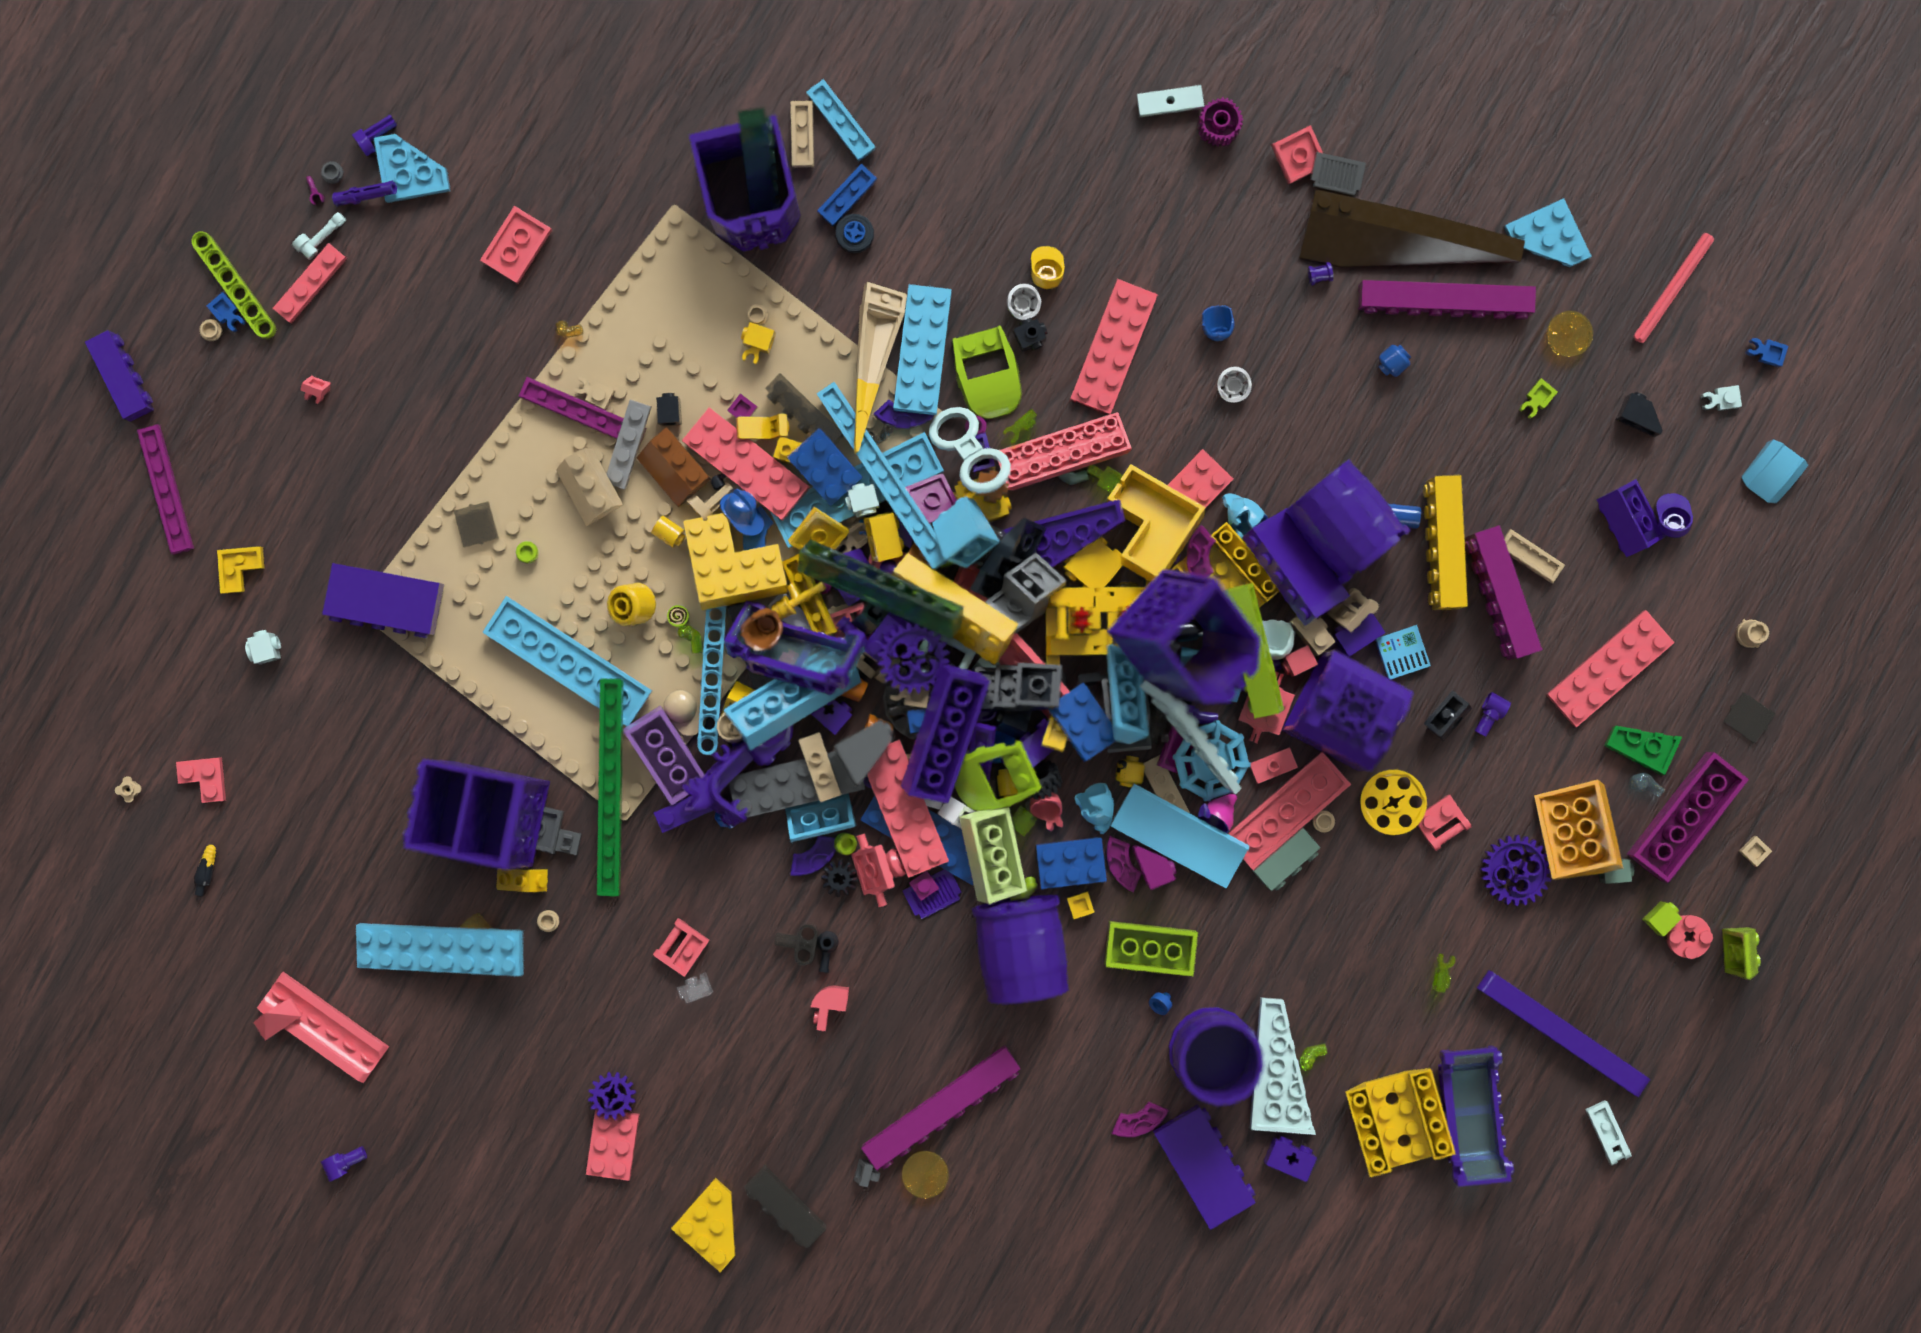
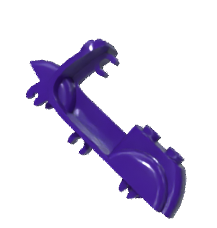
[682,725,793,827]

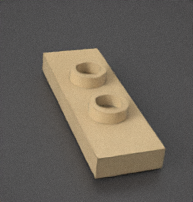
[1504,529,1565,583]
[799,733,842,802]
[1143,755,1190,813]

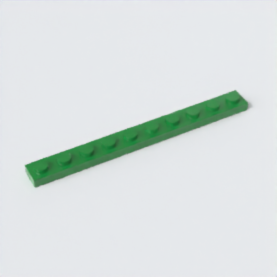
[597,678,624,896]

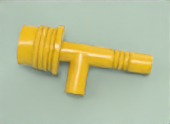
[771,581,826,620]

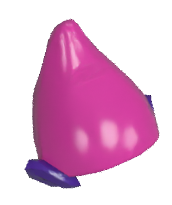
[1198,794,1237,833]

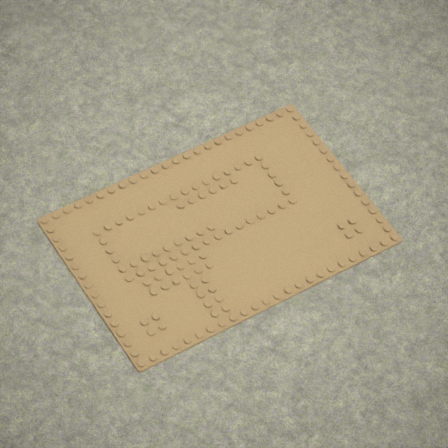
[381,205,942,820]

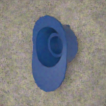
[720,488,764,536]

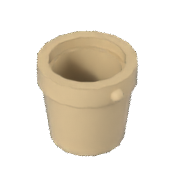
[1736,619,1769,648]

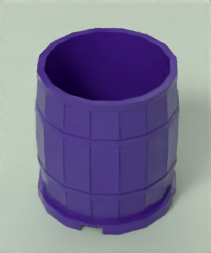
[1285,459,1410,585]
[972,895,1069,1003]
[1169,1007,1264,1105]

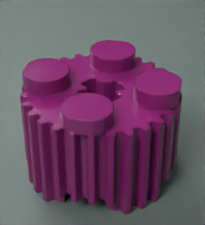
[1197,97,1243,147]

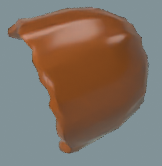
[741,608,783,651]

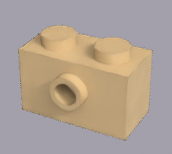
[1288,616,1336,656]

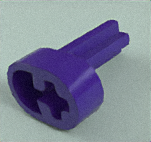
[352,115,397,156]

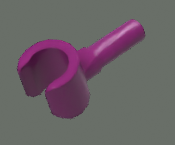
[306,176,325,205]

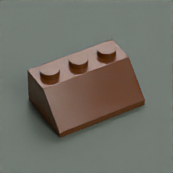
[636,427,711,507]

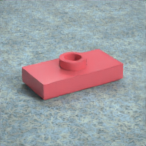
[1250,748,1298,784]

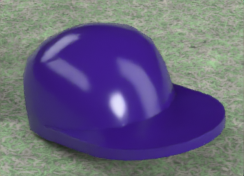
[1656,493,1693,538]

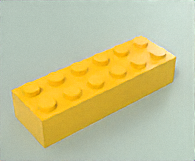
[1423,475,1467,610]
[886,553,1018,665]

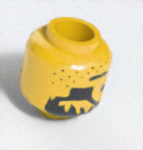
[1115,756,1145,787]

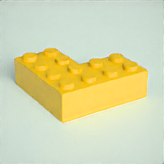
[1107,464,1205,582]
[683,513,787,610]

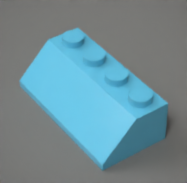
[1107,644,1149,744]

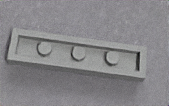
[607,400,652,489]

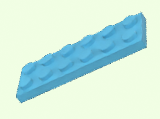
[893,284,951,415]

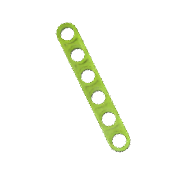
[192,232,276,339]

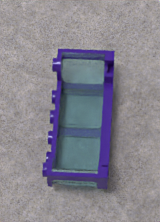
[724,601,868,695]
[1438,1045,1514,1186]

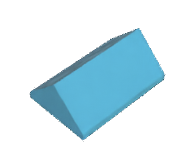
[785,793,856,842]

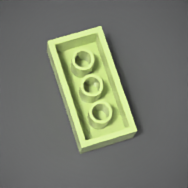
[959,807,1027,904]

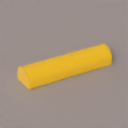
[782,553,837,636]

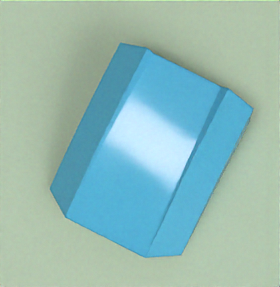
[1742,439,1808,503]

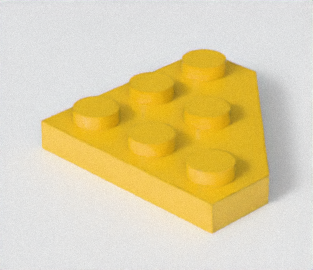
[671,1178,735,1272]

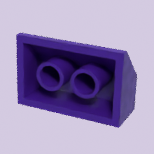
[1596,479,1666,557]

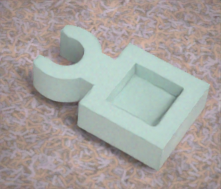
[1700,385,1742,411]

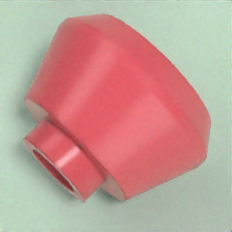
[886,848,906,877]

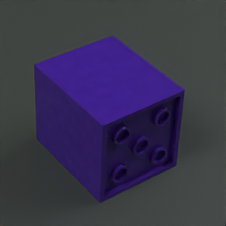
[403,759,550,869]

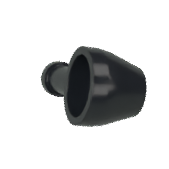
[817,931,839,973]

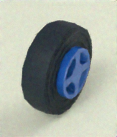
[836,214,874,253]

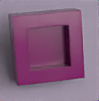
[727,393,758,418]
[909,870,939,901]

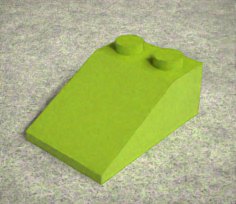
[1722,927,1761,979]

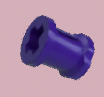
[1308,262,1333,285]

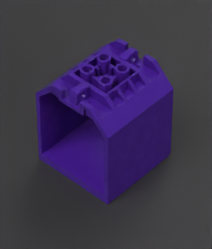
[689,115,801,252]
[1107,569,1261,703]
[1282,650,1413,771]

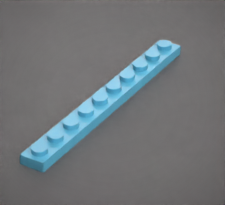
[817,382,948,570]

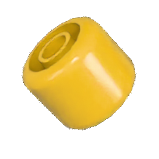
[607,583,656,626]

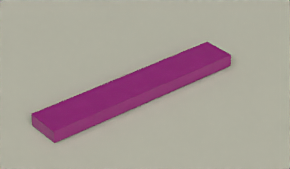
[519,377,647,444]
[137,424,194,555]

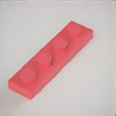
[273,243,347,324]

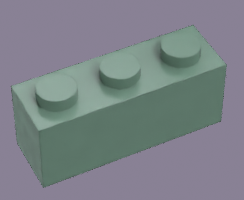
[1252,828,1320,891]

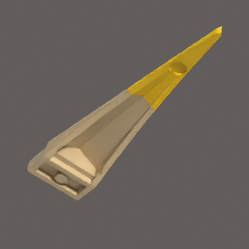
[854,282,907,454]

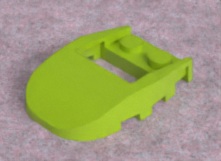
[952,325,1022,419]
[954,741,1042,811]

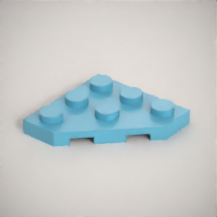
[374,134,451,203]
[1504,198,1591,267]

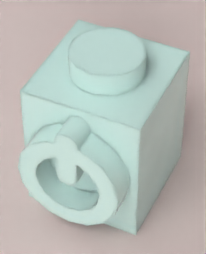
[845,483,880,518]
[245,630,281,664]

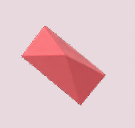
[253,998,303,1041]

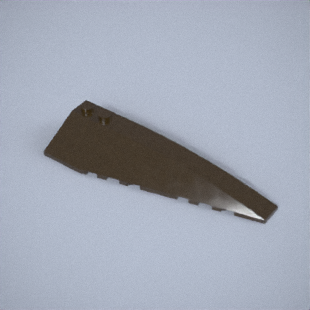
[1299,190,1525,267]

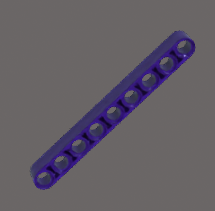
[1477,970,1651,1098]

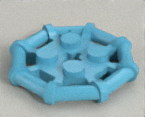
[1173,720,1251,802]

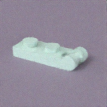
[1585,1100,1632,1166]

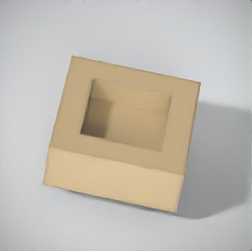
[1739,836,1772,867]

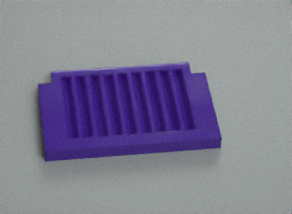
[902,869,961,919]

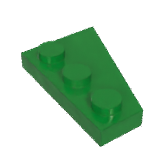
[1604,726,1682,776]

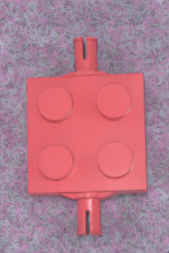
[1238,672,1295,744]
[851,833,895,907]

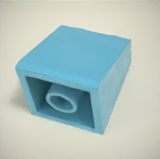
[932,496,1000,568]

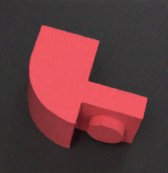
[811,986,849,1031]

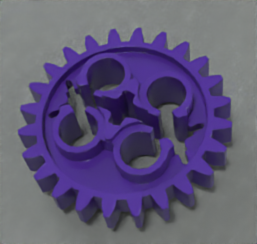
[877,621,949,694]
[1480,835,1552,906]

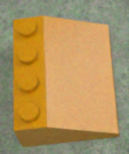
[1534,780,1623,880]

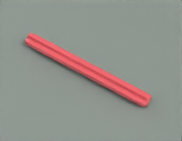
[1633,233,1714,343]

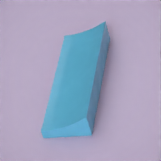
[724,650,861,750]
[1111,784,1249,888]

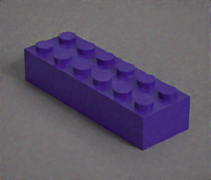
[901,664,990,804]

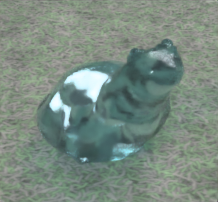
[1629,773,1665,797]

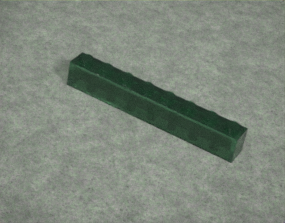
[798,539,965,639]

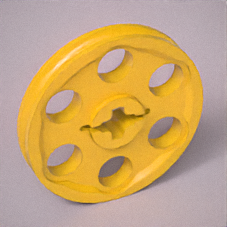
[1360,770,1427,835]

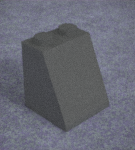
[834,720,894,787]

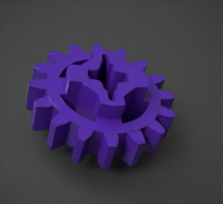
[588,1072,637,1120]

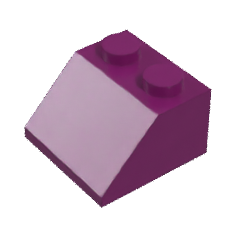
[1131,845,1177,889]

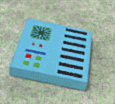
[1375,625,1431,680]

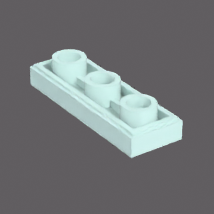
[1137,85,1204,117]

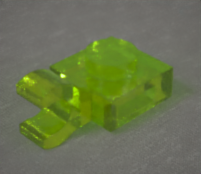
[1003,408,1037,444]
[1087,465,1123,494]
[1432,953,1455,993]

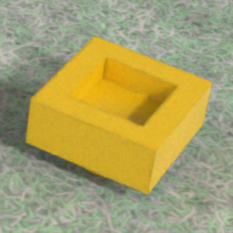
[1067,892,1095,919]

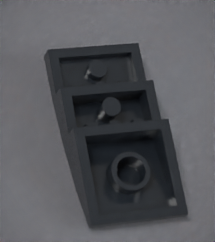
[970,517,1047,598]
[975,663,1062,711]

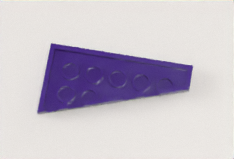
[996,499,1125,568]

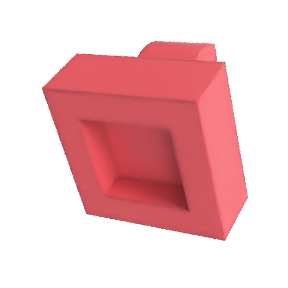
[300,376,331,404]

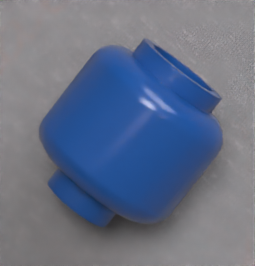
[1378,345,1411,377]

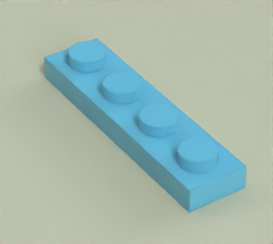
[806,79,876,162]

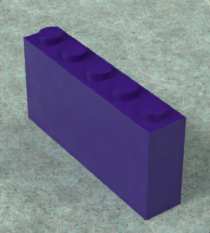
[1242,508,1350,626]
[322,563,444,638]
[1153,1104,1256,1230]

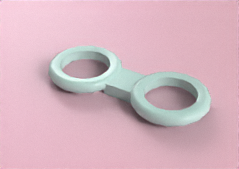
[929,407,1011,493]

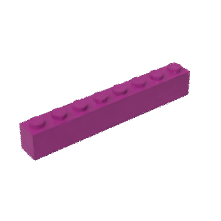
[1358,280,1536,319]
[862,1045,1020,1170]

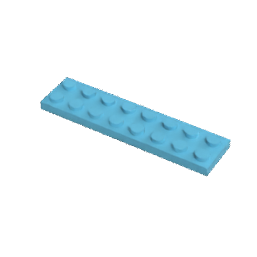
[771,432,944,548]
[482,596,653,726]
[356,923,523,976]

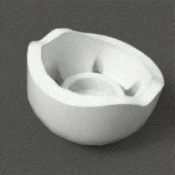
[1007,284,1041,320]
[1217,367,1252,402]

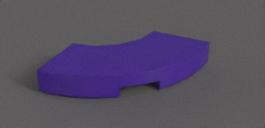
[873,399,934,429]
[790,835,836,876]

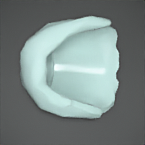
[1263,620,1295,660]

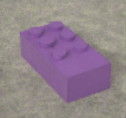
[623,705,705,805]

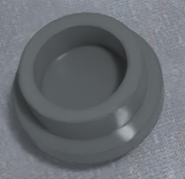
[321,161,343,184]

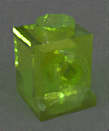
[1011,806,1037,836]

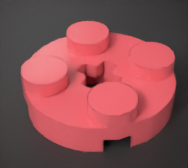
[1666,915,1713,959]

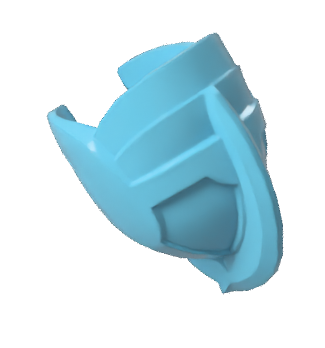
[1222,494,1268,540]
[1075,783,1114,834]

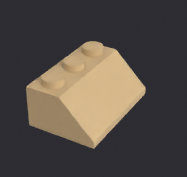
[556,448,623,527]

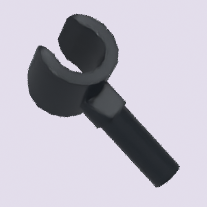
[711,473,726,490]

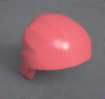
[1029,792,1063,831]

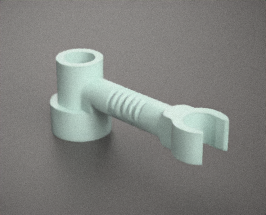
[292,212,346,260]

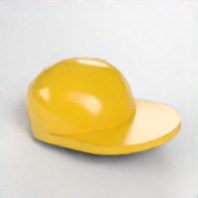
[1031,246,1064,289]

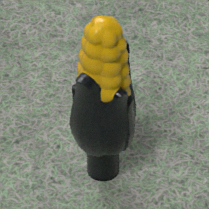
[194,845,216,896]

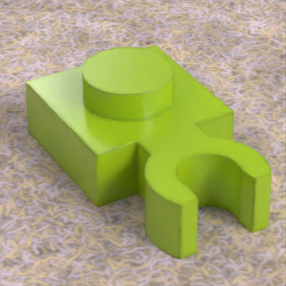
[1519,378,1558,419]

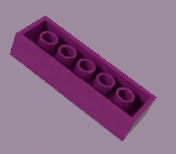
[1465,525,1542,660]
[1627,752,1749,883]

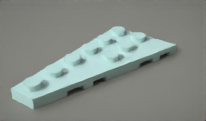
[1140,680,1242,795]
[1249,997,1316,1135]

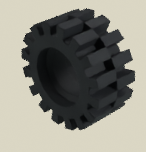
[1028,760,1062,800]

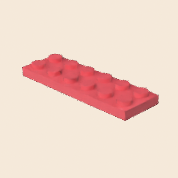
[1070,279,1158,415]
[682,407,810,521]
[1546,610,1674,727]
[867,740,949,878]
[1227,752,1351,870]

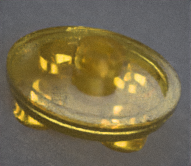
[1547,311,1593,357]
[902,1151,949,1198]

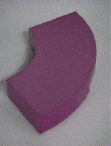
[1187,525,1216,576]
[1106,836,1142,893]
[1111,1101,1169,1137]

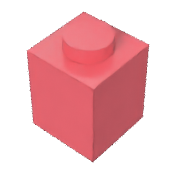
[1281,645,1318,677]

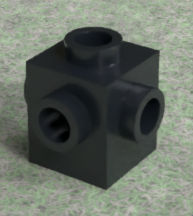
[1013,318,1048,352]

